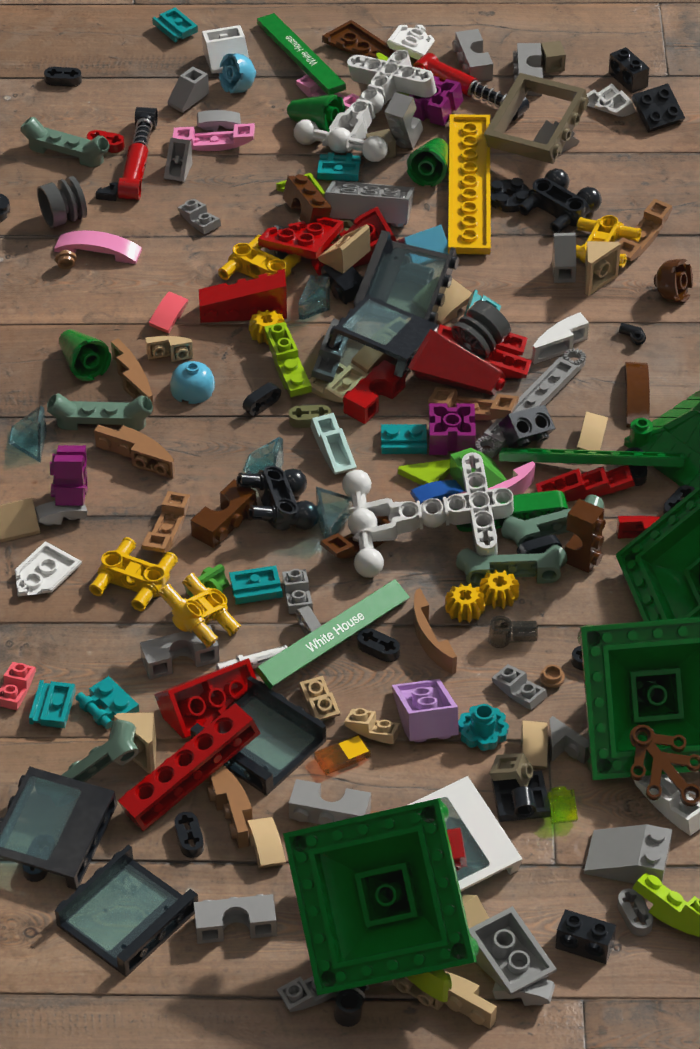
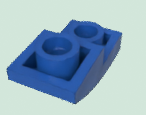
[410,480,464,505]

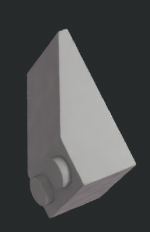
[584,824,672,884]
[469,906,557,996]

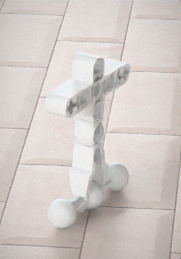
[294,50,437,162]
[342,452,514,578]

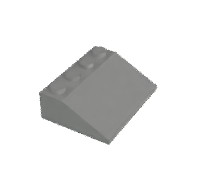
[325,180,415,227]

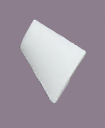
[587,84,635,117]

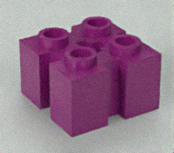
[409,76,463,126]
[429,403,476,455]
[50,445,88,506]

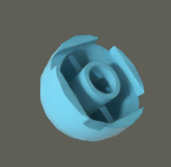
[219,53,256,93]
[170,361,215,404]

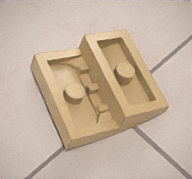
[412,276,472,325]
[309,363,368,403]

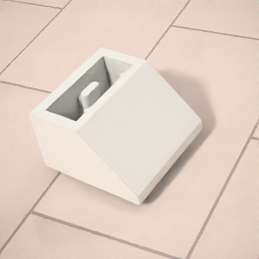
[202,25,249,74]

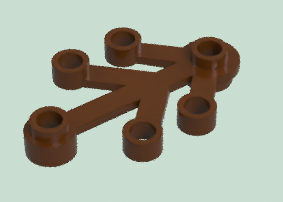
[630,725,700,807]

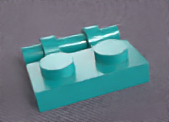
[317,152,361,181]
[75,676,139,729]

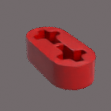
[87,130,125,153]

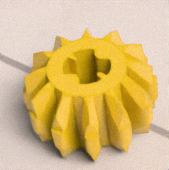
[249,310,285,345]
[479,569,520,610]
[445,583,485,623]

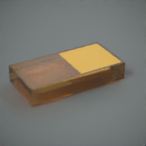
[314,734,371,775]

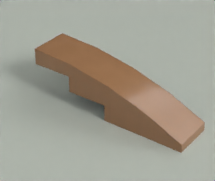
[111,338,154,412]

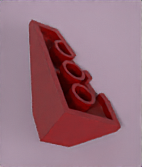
[311,207,397,278]
[154,658,257,738]

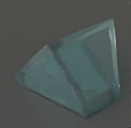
[298,275,330,320]
[8,405,47,462]
[243,437,284,474]
[316,487,352,539]

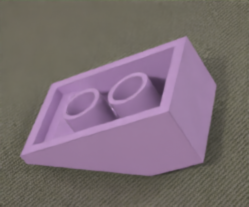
[392,679,459,742]

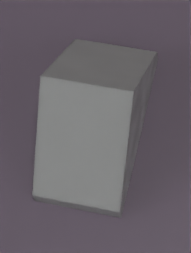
[164,137,193,182]

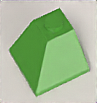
[450,448,507,491]

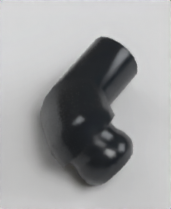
[619,323,646,345]

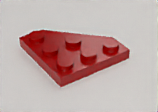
[258,217,344,259]

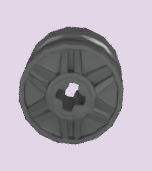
[37,176,87,228]
[451,300,511,360]

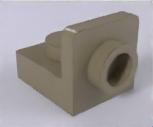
[489,753,533,787]

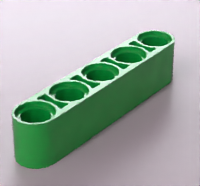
[454,490,568,532]

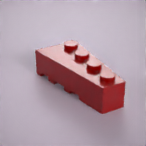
[199,269,287,323]

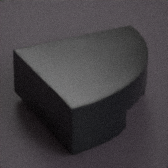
[95,182,118,201]

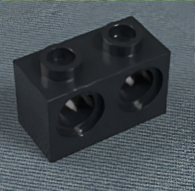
[608,47,650,93]
[498,404,556,448]
[555,909,616,964]

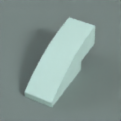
[310,413,357,475]

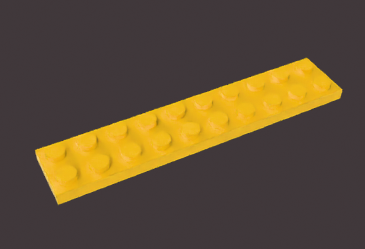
[448,114,491,255]

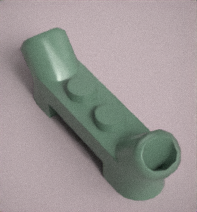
[20,117,109,167]
[47,393,153,431]
[501,495,604,547]
[456,545,567,586]
[35,719,139,808]

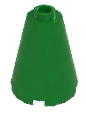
[287,94,345,132]
[407,138,448,187]
[59,329,112,381]

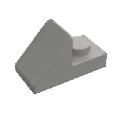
[548,716,590,764]

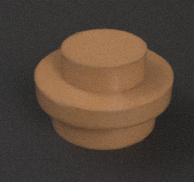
[55,250,77,269]
[540,664,565,688]

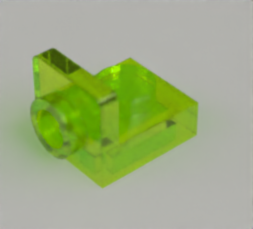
[547,786,578,824]

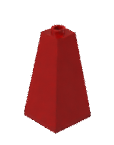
[408,329,506,395]

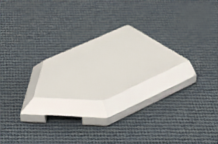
[387,25,435,60]
[15,541,82,597]

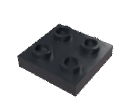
[631,83,685,133]
[491,771,551,822]

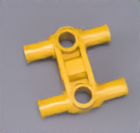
[576,215,641,268]
[218,235,301,282]
[89,537,178,611]
[158,573,241,648]

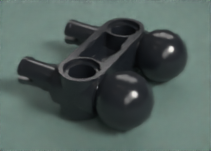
[518,168,602,233]
[236,465,319,531]

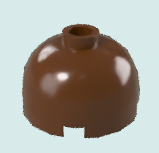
[654,259,693,302]

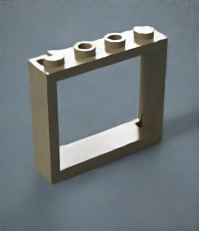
[484,73,589,164]

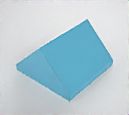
[397,225,448,266]

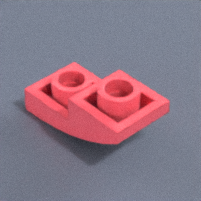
[149,291,189,334]
[0,662,36,710]

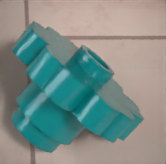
[458,704,509,751]

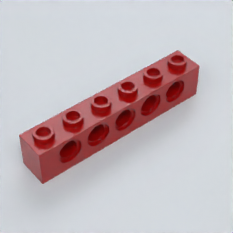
[117,703,261,831]

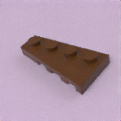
[322,20,395,58]

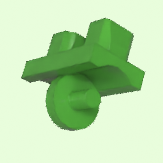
[184,564,230,598]

